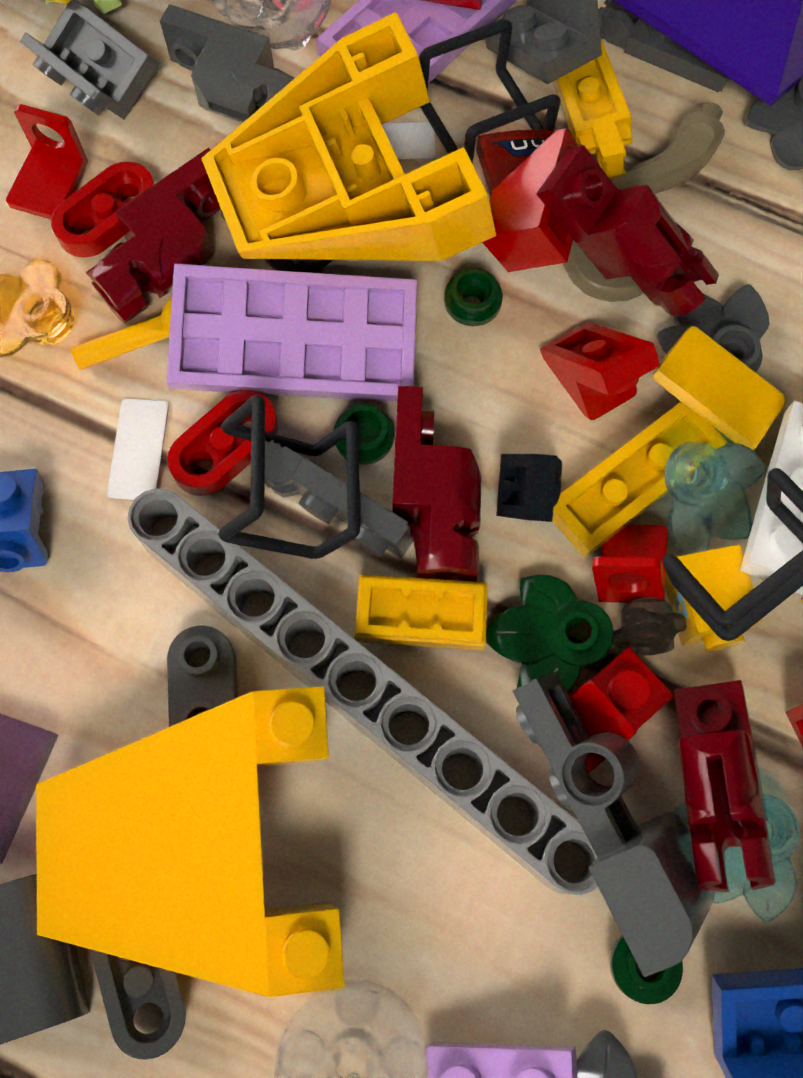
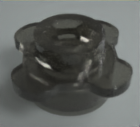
[613,597,687,656]

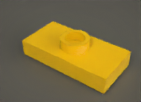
[354,574,488,651]

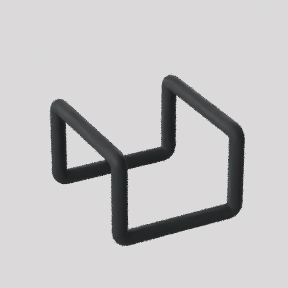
[419,19,561,164]
[218,395,361,559]
[662,468,803,641]

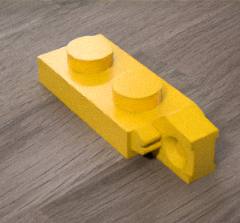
[553,40,632,178]

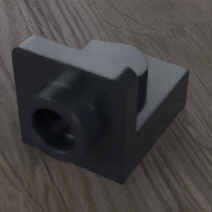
[496,454,562,522]

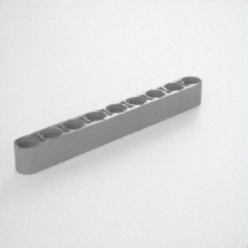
[127,488,598,895]

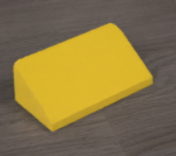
[652,326,786,453]

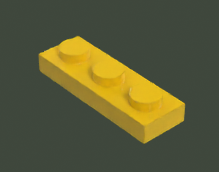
[552,402,728,558]

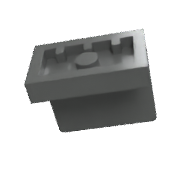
[485,0,602,84]

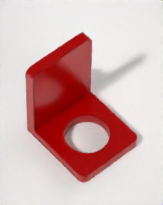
[6,104,88,220]
[592,524,668,604]

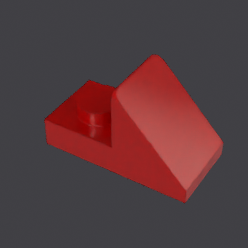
[539,321,660,420]
[537,647,674,773]

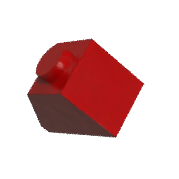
[482,128,578,272]

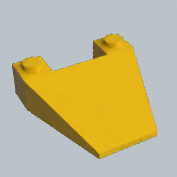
[201,12,496,261]
[36,686,345,998]

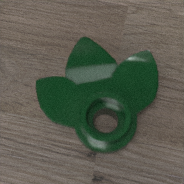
[486,575,614,693]

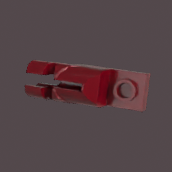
[536,145,719,316]
[86,148,221,324]
[392,386,482,582]
[674,680,776,892]

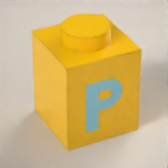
[665,544,763,652]

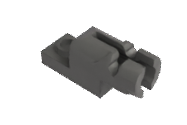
[160,4,295,123]

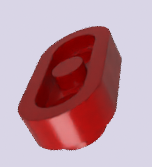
[51,162,155,258]
[167,390,278,496]

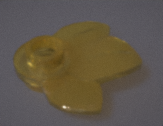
[0,259,74,358]

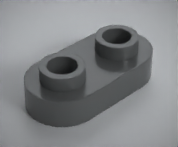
[167,625,238,727]
[91,950,186,1060]

